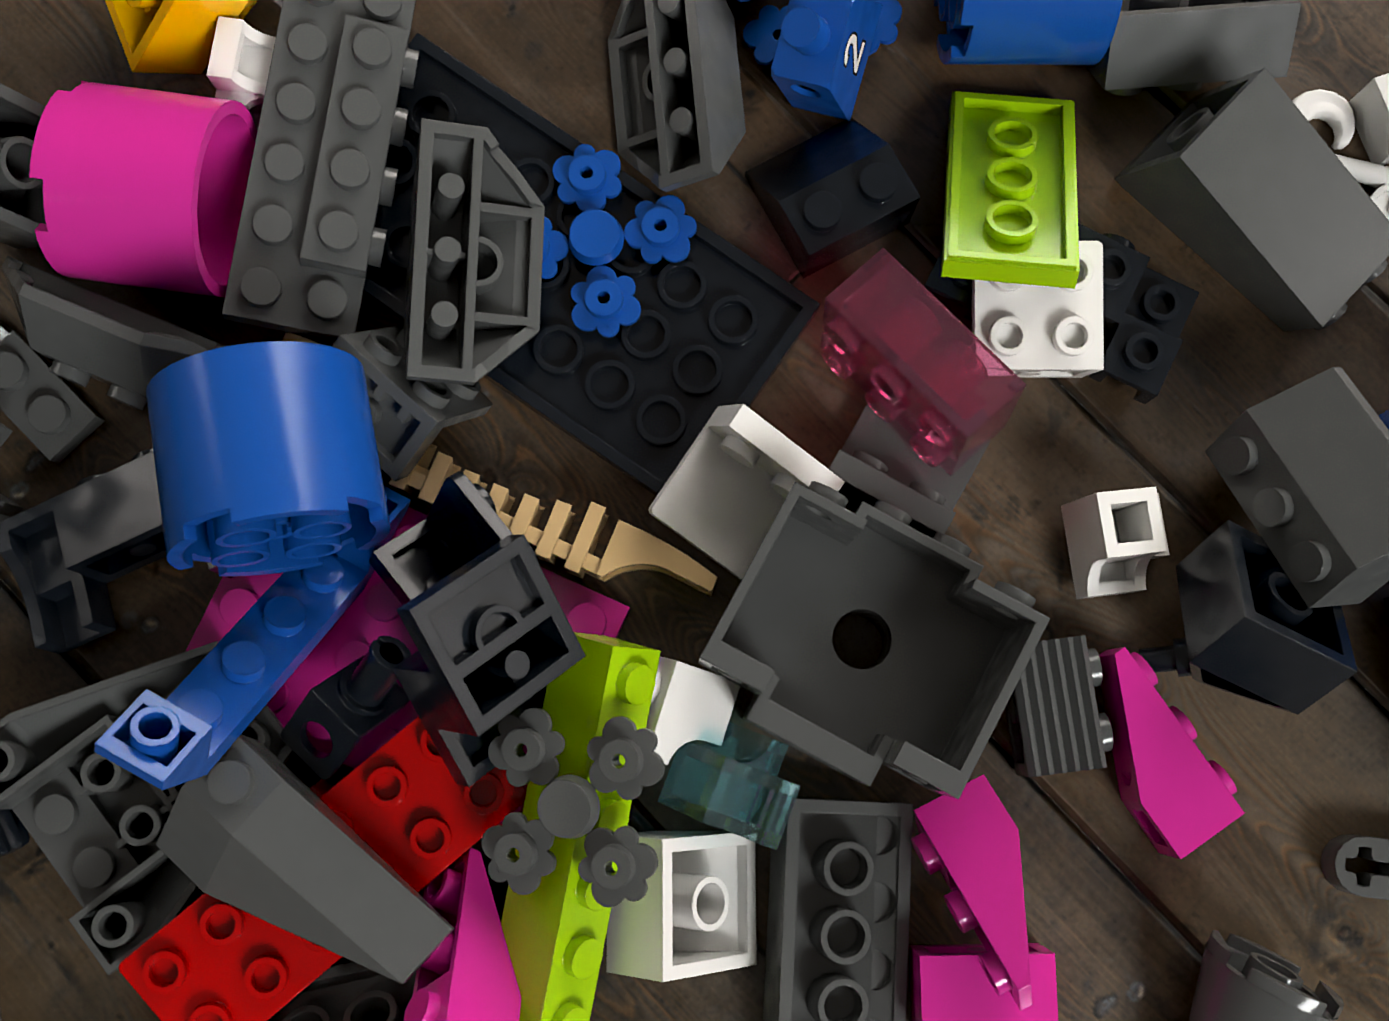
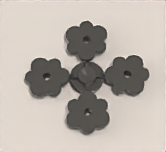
[482,707,665,907]

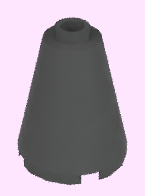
[1189,930,1344,1021]

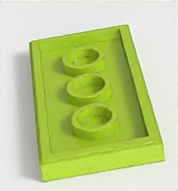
[941,91,1080,289]

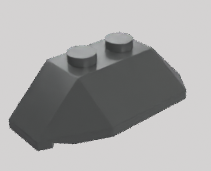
[608,0,746,192]
[404,118,545,385]
[2,256,225,411]

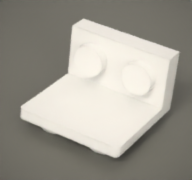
[959,241,1104,378]
[649,404,845,581]

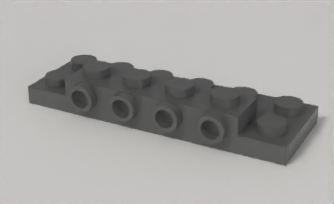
[222,0,419,341]

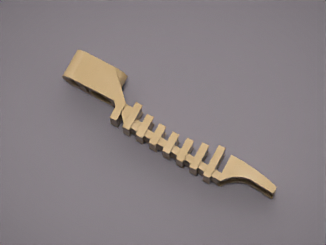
[282,333,718,597]

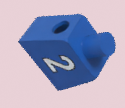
[771,0,883,121]

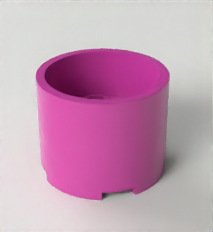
[29,81,257,298]

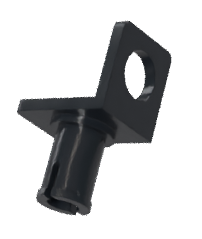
[281,636,411,780]

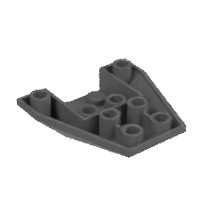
[0,641,294,975]

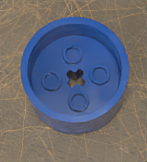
[934,0,1123,65]
[146,341,391,576]

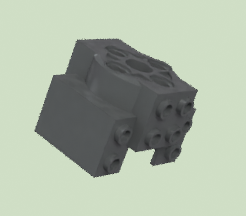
[698,481,1050,799]

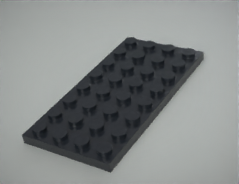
[363,33,820,496]

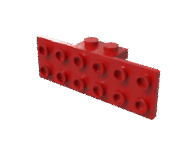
[118,716,527,1021]

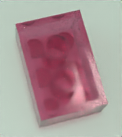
[820,248,1026,476]

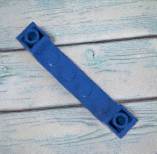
[94,485,410,791]

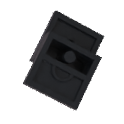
[392,534,586,787]

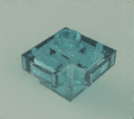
[657,722,801,850]

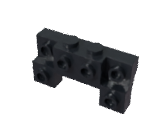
[919,221,1199,404]
[0,448,235,655]

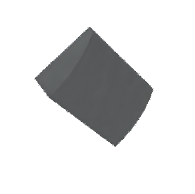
[763,795,913,1021]

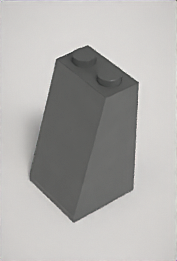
[1115,68,1389,331]

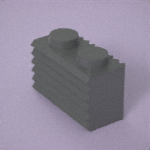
[1005,635,1114,777]

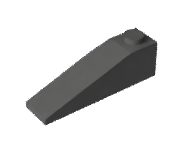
[156,734,454,984]

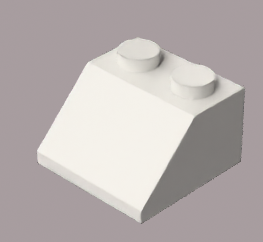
[606,830,757,982]

